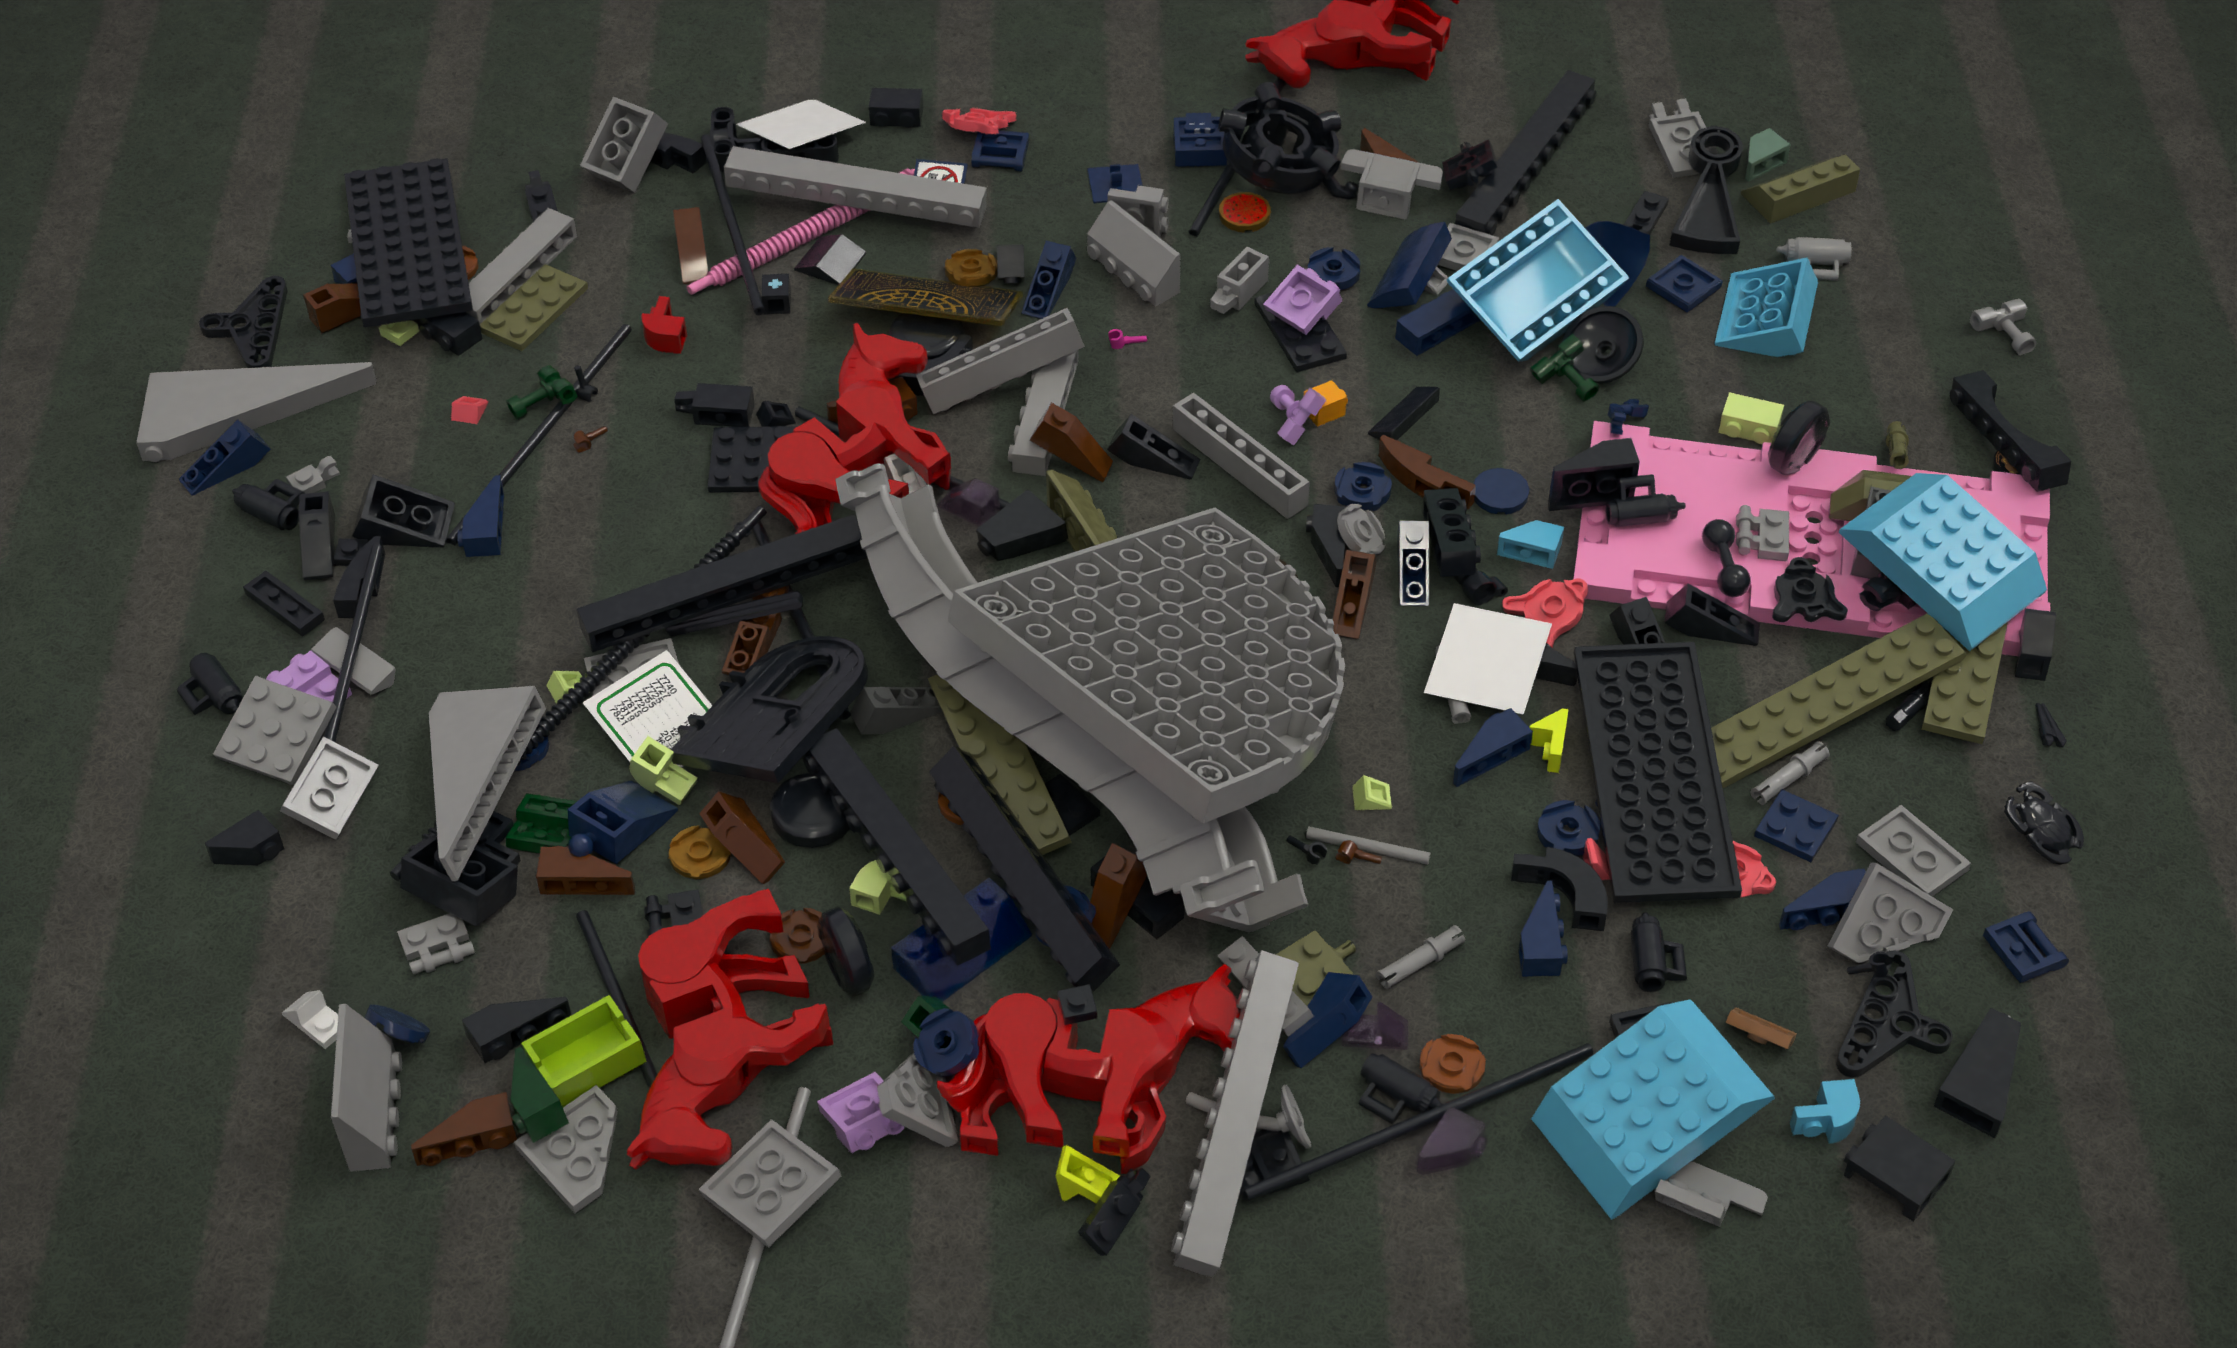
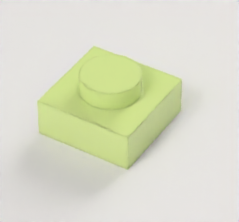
[379,320,419,346]

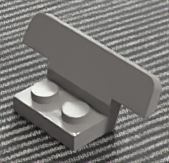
[1340,149,1443,220]
[1655,1161,1767,1227]

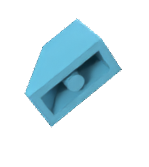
[1497,520,1564,569]

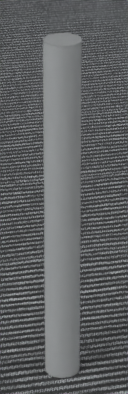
[1306,826,1431,865]

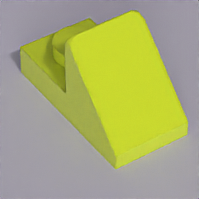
[1529,708,1569,773]
[1056,1145,1120,1204]

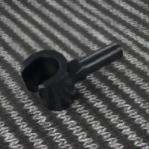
[574,365,598,402]
[1286,835,1327,865]
[1847,951,1890,978]

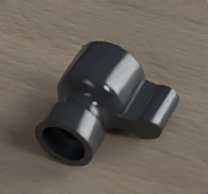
[1453,568,1508,605]

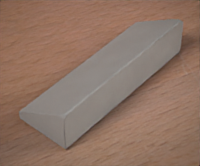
[311,627,396,695]

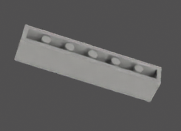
[466,208,577,324]
[916,308,1085,414]
[1008,350,1078,476]
[1173,392,1310,519]

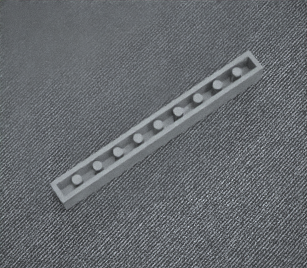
[724,146,987,228]
[1171,950,1299,1277]

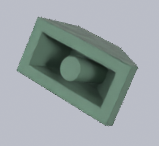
[1745,128,1791,182]

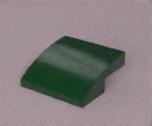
[506,793,577,853]

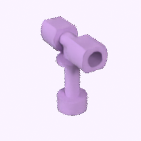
[1270,385,1327,445]

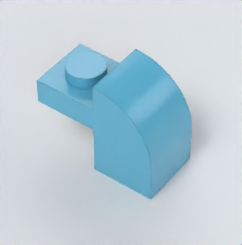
[1790,1079,1860,1144]

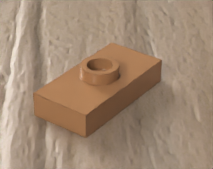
[1726,1008,1797,1049]

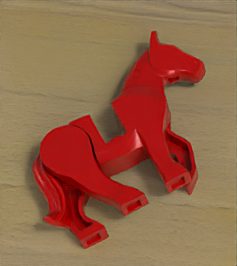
[1245,0,1460,88]
[758,323,951,534]
[627,889,833,1170]
[936,964,1241,1174]

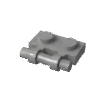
[1736,505,1789,561]
[397,913,475,975]

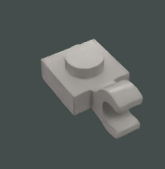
[286,456,340,494]

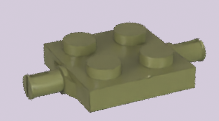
[1276,930,1356,1006]

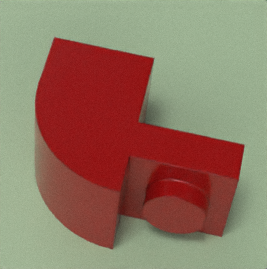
[641,296,687,354]

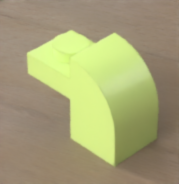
[629,736,698,805]
[849,860,906,915]

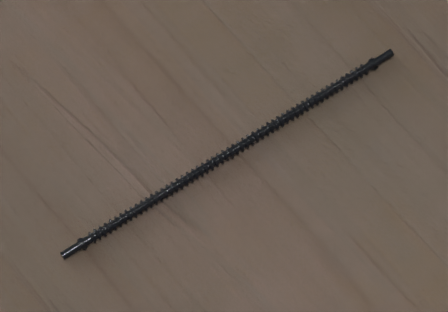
[390,506,767,881]

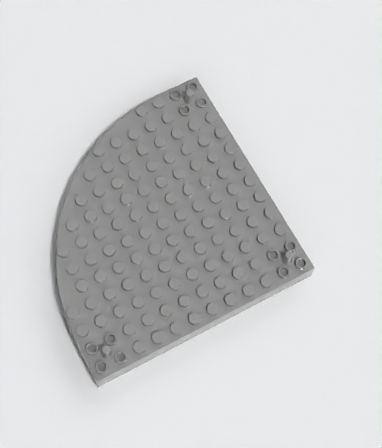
[947,507,1345,824]

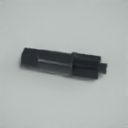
[1886,681,1931,731]

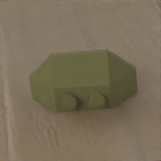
[1829,470,1912,521]

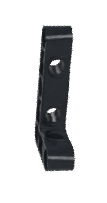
[710,107,839,172]

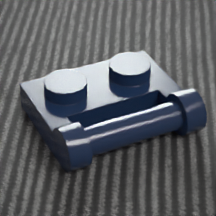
[971,131,1029,171]
[1983,911,2069,983]

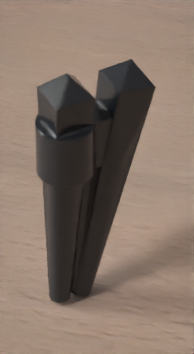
[2035,703,2067,747]

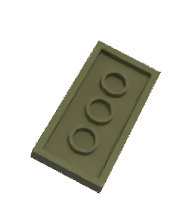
[480,264,588,351]

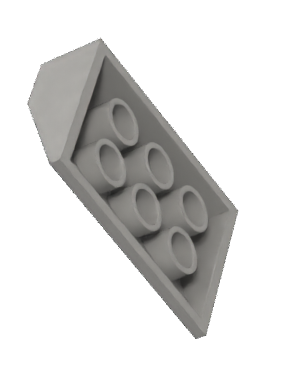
[331,1004,402,1171]

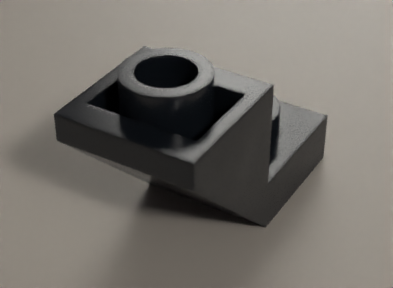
[2015,608,2056,681]

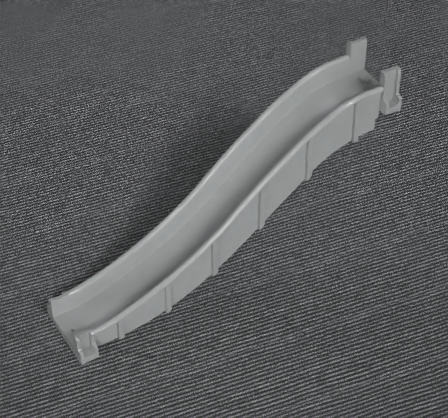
[835,463,1308,932]

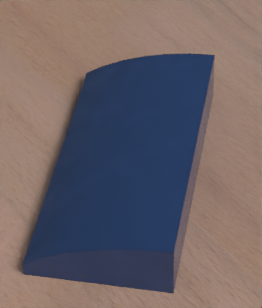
[1367,222,1452,308]

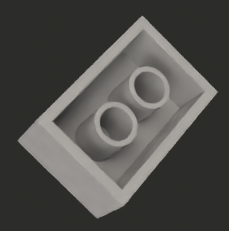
[580,97,668,193]

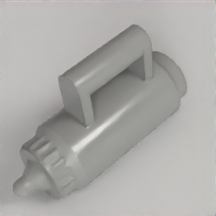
[1776,237,1852,281]

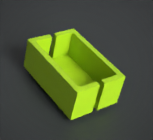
[522,995,647,1107]

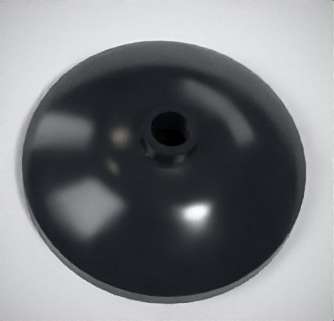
[1563,306,1644,384]

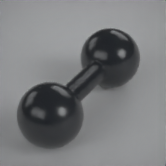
[1702,519,1751,597]

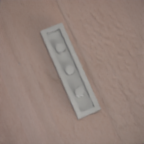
[1217,936,1314,1037]

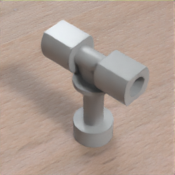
[1970,299,2037,355]

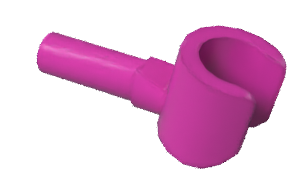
[1108,329,1147,349]

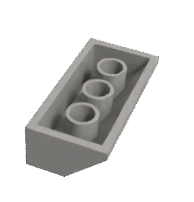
[1087,200,1180,307]

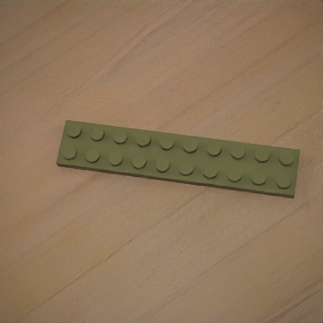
[1711,613,1966,788]

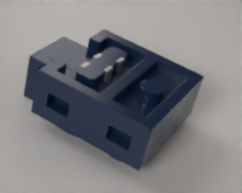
[1173,113,1227,167]

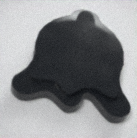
[1772,557,1848,622]

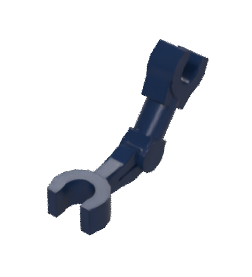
[1607,399,1649,435]

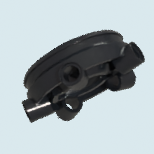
[1218,82,1341,194]

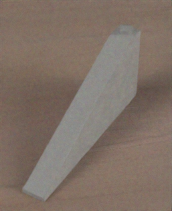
[136,362,376,462]
[429,686,546,881]

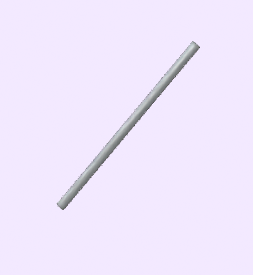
[719,1087,811,1348]

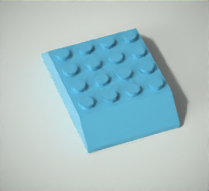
[1446,199,1629,362]
[1839,473,2047,651]
[1531,999,1775,1220]

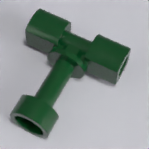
[1530,334,1600,402]
[506,366,577,420]

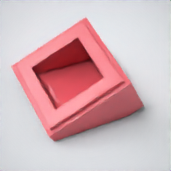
[451,396,488,424]
[1583,838,1610,880]

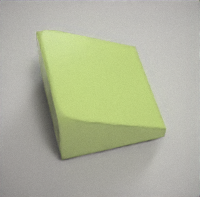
[547,671,590,704]
[1353,775,1392,810]

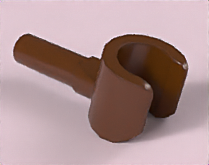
[573,426,608,453]
[1336,840,1382,864]

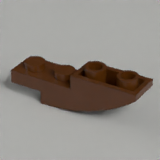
[1379,435,1476,510]
[722,585,789,675]

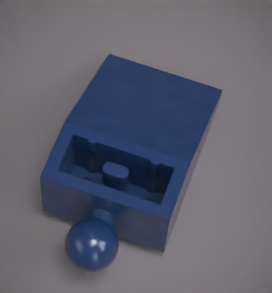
[567,780,678,864]

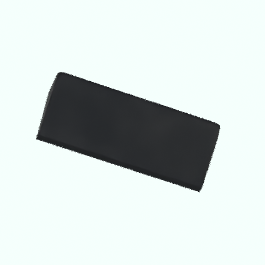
[1368,387,1440,441]

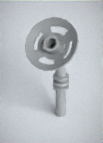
[1186,1085,1311,1149]

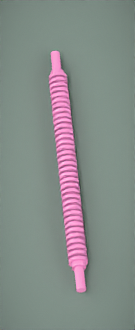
[687,160,936,295]

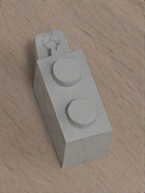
[1210,247,1269,314]

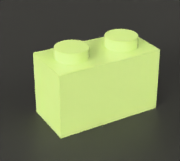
[1719,392,1784,444]

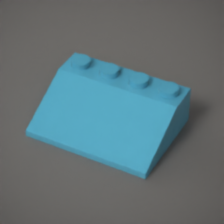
[1715,257,1818,357]

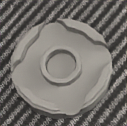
[1337,504,1385,556]

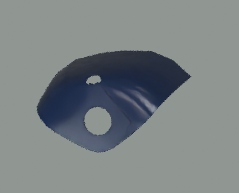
[1585,221,1650,307]

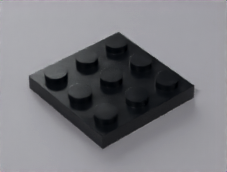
[708,426,797,493]

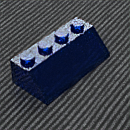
[891,878,1032,1002]

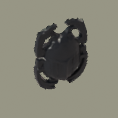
[2004,781,2084,865]

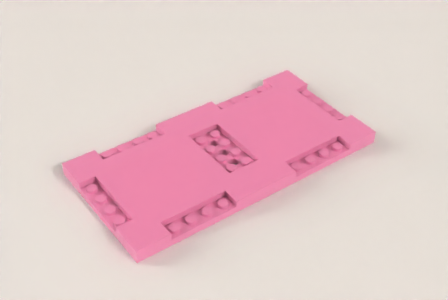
[1573,421,2050,656]

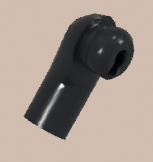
[1323,176,1359,200]

